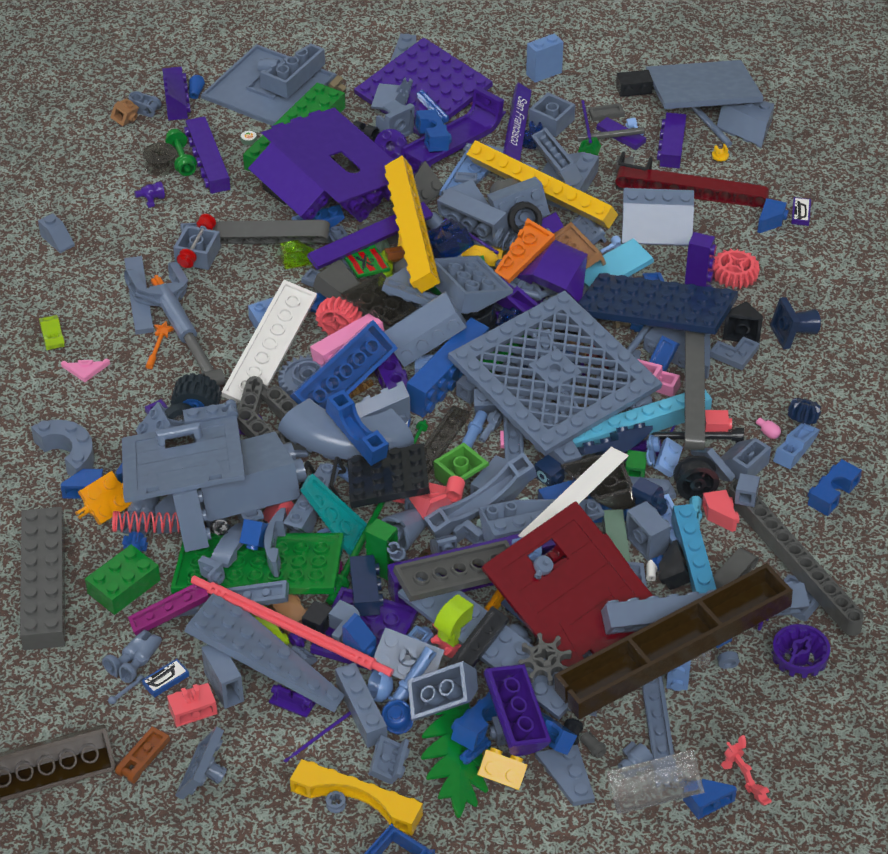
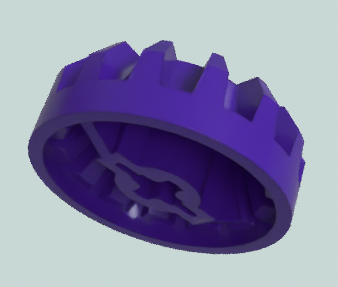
[771,624,830,678]

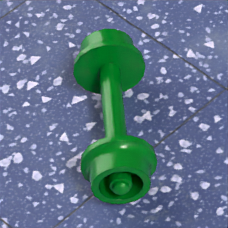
[165,129,197,176]

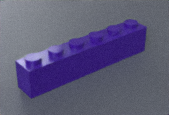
[184,116,231,194]

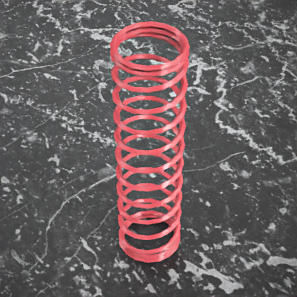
[112,511,180,534]

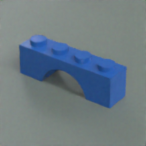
[326,389,389,466]
[451,692,497,751]

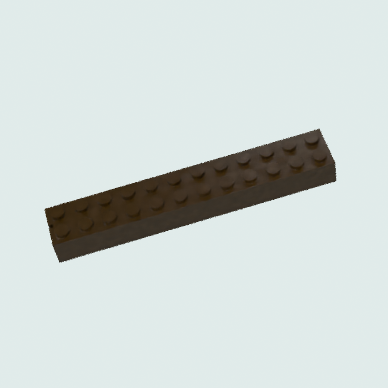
[554,563,793,720]

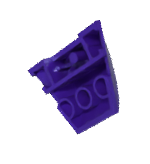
[516,240,588,303]

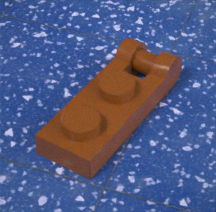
[115,726,170,784]

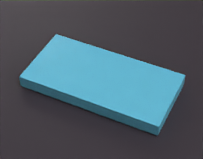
[584,238,654,289]

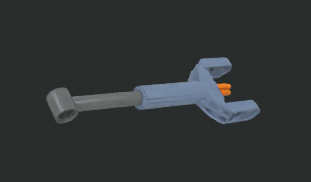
[124,261,225,386]

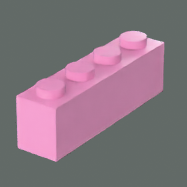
[310,313,384,365]

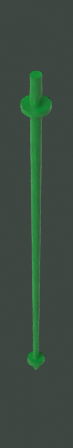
[326,420,428,605]

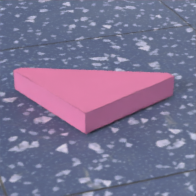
[61,359,110,382]

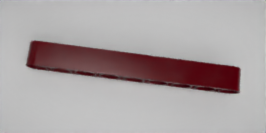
[615,166,769,208]

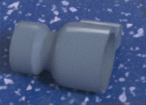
[618,742,653,778]

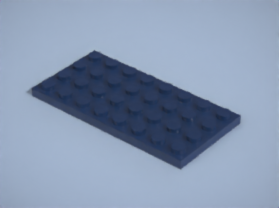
[578,273,738,335]

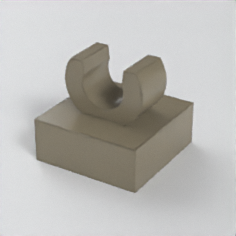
[328,75,346,92]

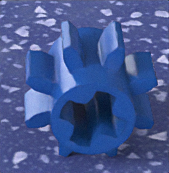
[122,531,148,551]

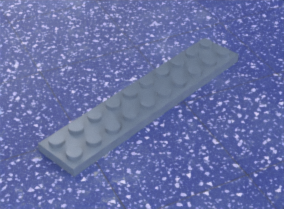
[398,573,569,720]

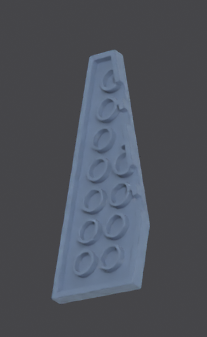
[184,594,345,713]

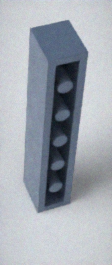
[531,127,583,186]

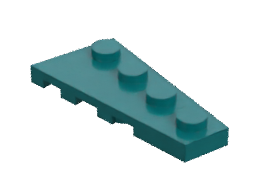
[300,474,367,556]

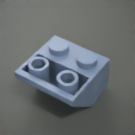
[720,438,771,480]

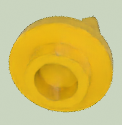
[712,144,729,161]

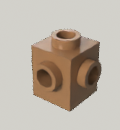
[110,98,139,126]

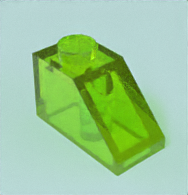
[280,240,314,269]

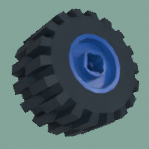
[170,373,222,419]

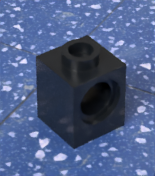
[302,600,333,634]

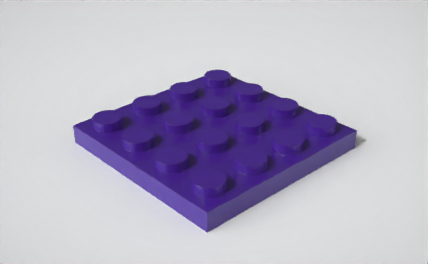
[310,587,418,671]

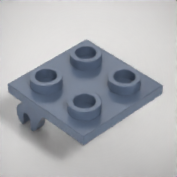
[371,78,413,110]

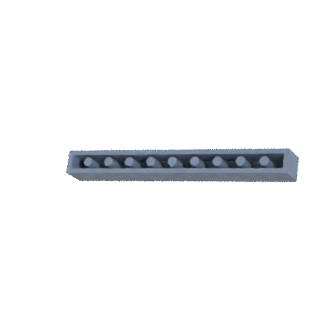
[601,581,810,635]

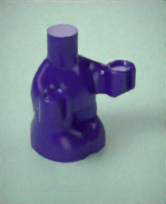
[134,181,165,208]

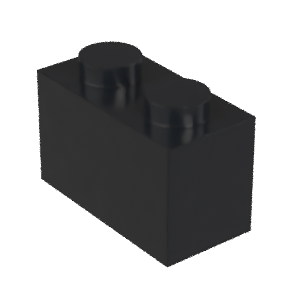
[616,70,653,97]

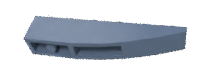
[479,499,605,542]

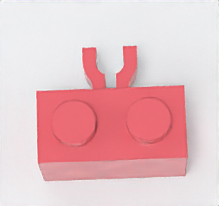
[167,683,218,727]

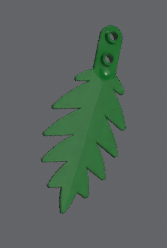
[421,703,491,818]

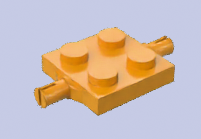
[75,471,132,525]

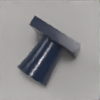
[770,297,821,350]

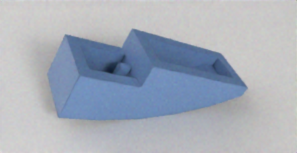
[773,423,820,469]

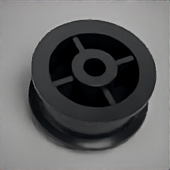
[673,455,720,500]

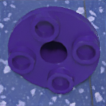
[374,129,408,160]

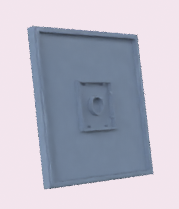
[201,44,337,126]
[646,60,763,109]

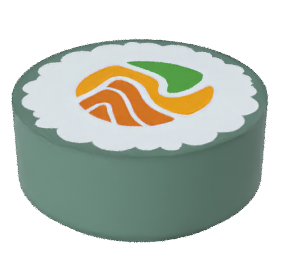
[240,130,257,145]

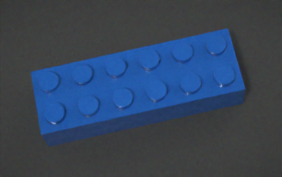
[406,318,489,417]
[289,320,398,409]

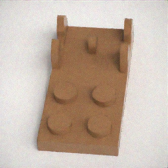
[554,222,606,269]

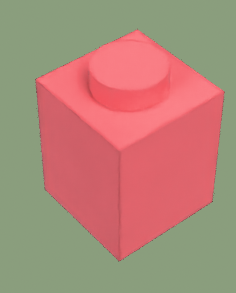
[705,410,732,432]

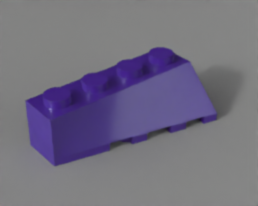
[162,67,191,121]

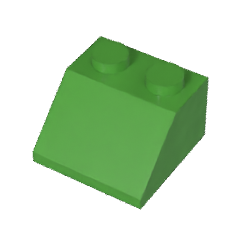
[434,443,489,486]

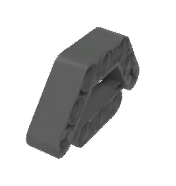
[237,376,314,453]

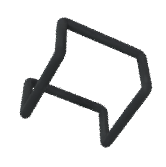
[616,151,653,190]
[299,457,346,499]

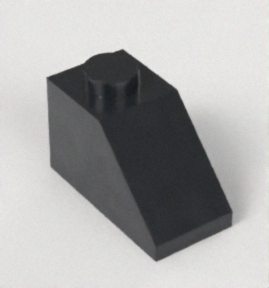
[658,540,690,590]

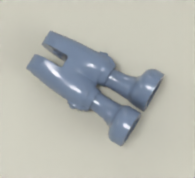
[117,496,160,536]
[102,629,162,683]

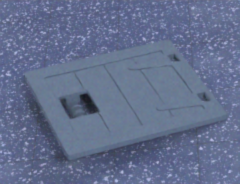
[122,415,246,503]

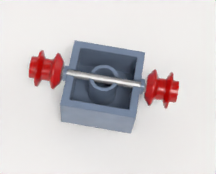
[173,214,221,270]

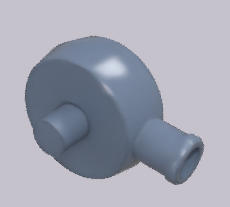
[533,555,553,579]

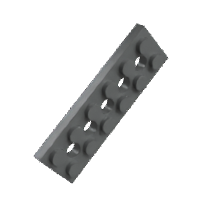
[393,540,510,602]

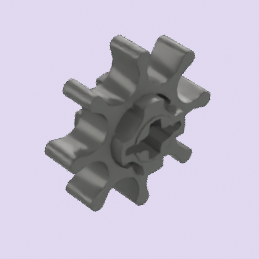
[518,633,572,686]

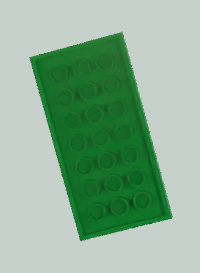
[171,533,344,594]

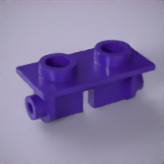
[269,684,316,718]

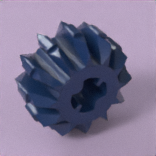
[788,398,821,425]

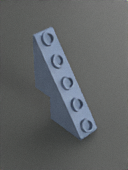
[283,463,339,533]

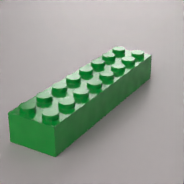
[243,83,346,172]

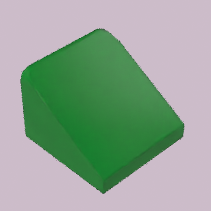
[578,137,601,155]

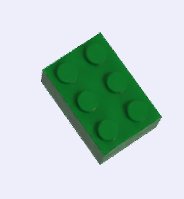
[85,544,161,615]

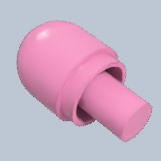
[756,418,781,439]

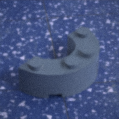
[31,420,95,477]

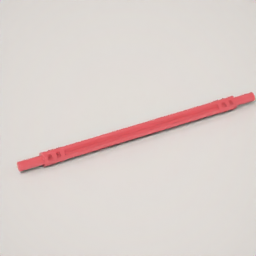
[191,575,394,677]

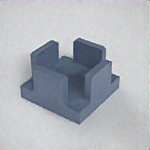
[376,100,415,137]

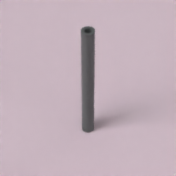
[578,127,645,142]

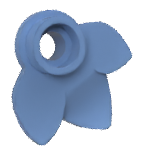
[646,435,660,470]

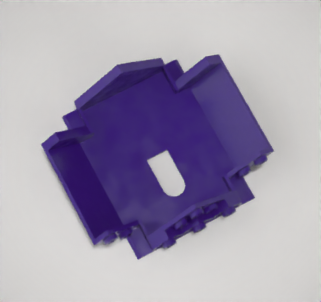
[248,108,394,222]

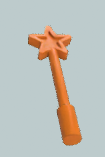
[145,321,174,369]

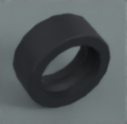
[507,201,542,234]

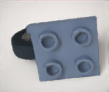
[136,402,192,434]

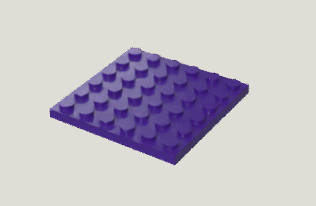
[354,37,493,137]

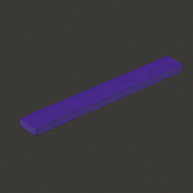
[307,202,433,270]

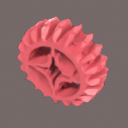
[713,248,760,289]
[315,296,363,336]

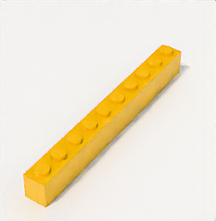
[466,140,618,229]
[385,155,440,293]

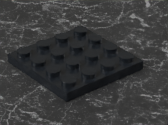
[347,443,430,509]

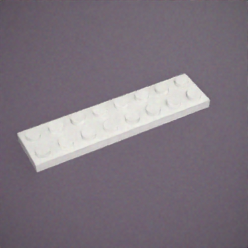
[221,280,317,404]

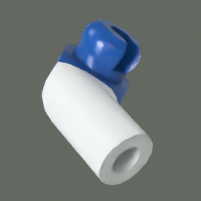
[646,555,664,581]

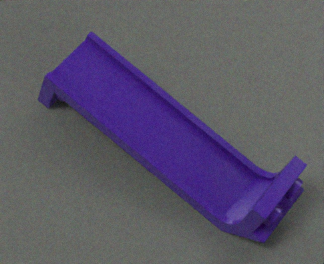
[401,86,506,174]

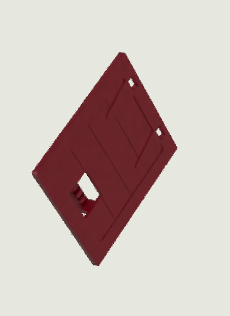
[481,501,653,667]

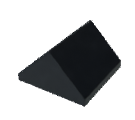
[722,301,763,343]

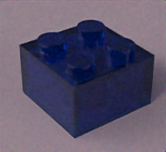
[428,219,475,258]

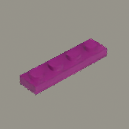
[128,584,210,636]

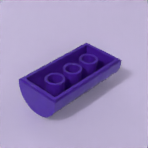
[483,664,551,756]

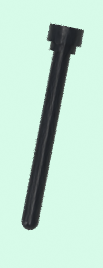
[651,428,744,443]

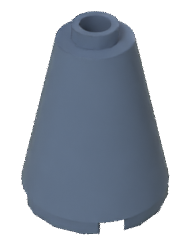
[381,508,427,551]

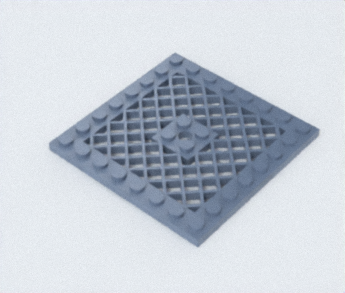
[448,291,662,456]

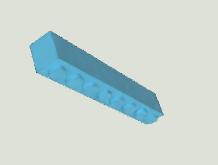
[573,390,712,456]

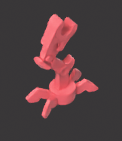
[721,735,772,806]

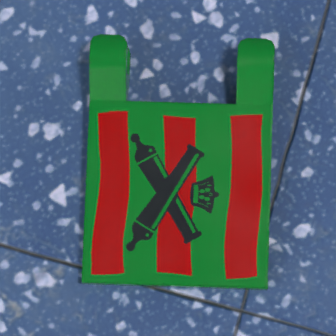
[344,244,390,278]

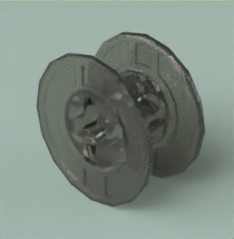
[143,142,177,176]

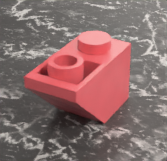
[702,490,739,532]

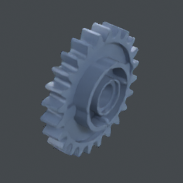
[278,354,321,395]

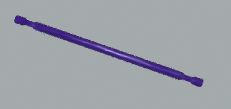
[581,100,592,143]
[444,218,499,254]
[283,711,351,763]

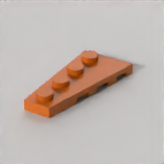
[495,218,555,284]

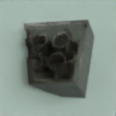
[340,272,417,327]
[561,454,636,510]

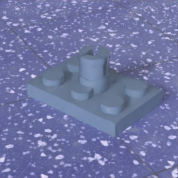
[374,627,445,680]
[175,726,227,799]

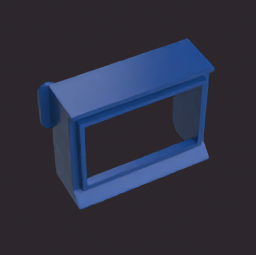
[364,823,435,854]

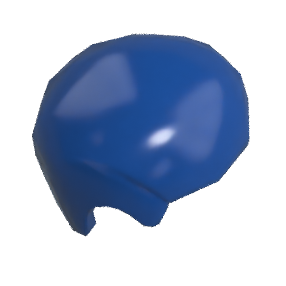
[381,699,414,735]

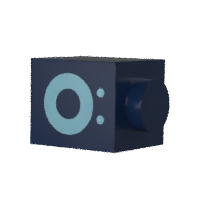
[534,455,565,486]

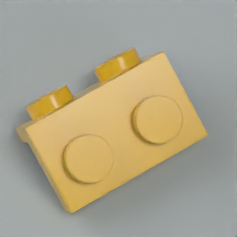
[477,747,527,790]

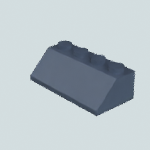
[384,291,467,367]

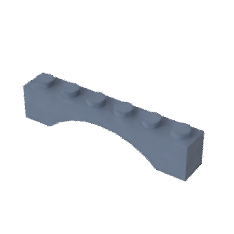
[424,452,537,538]

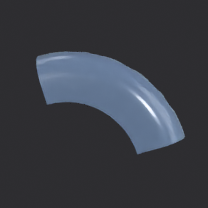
[278,398,414,460]

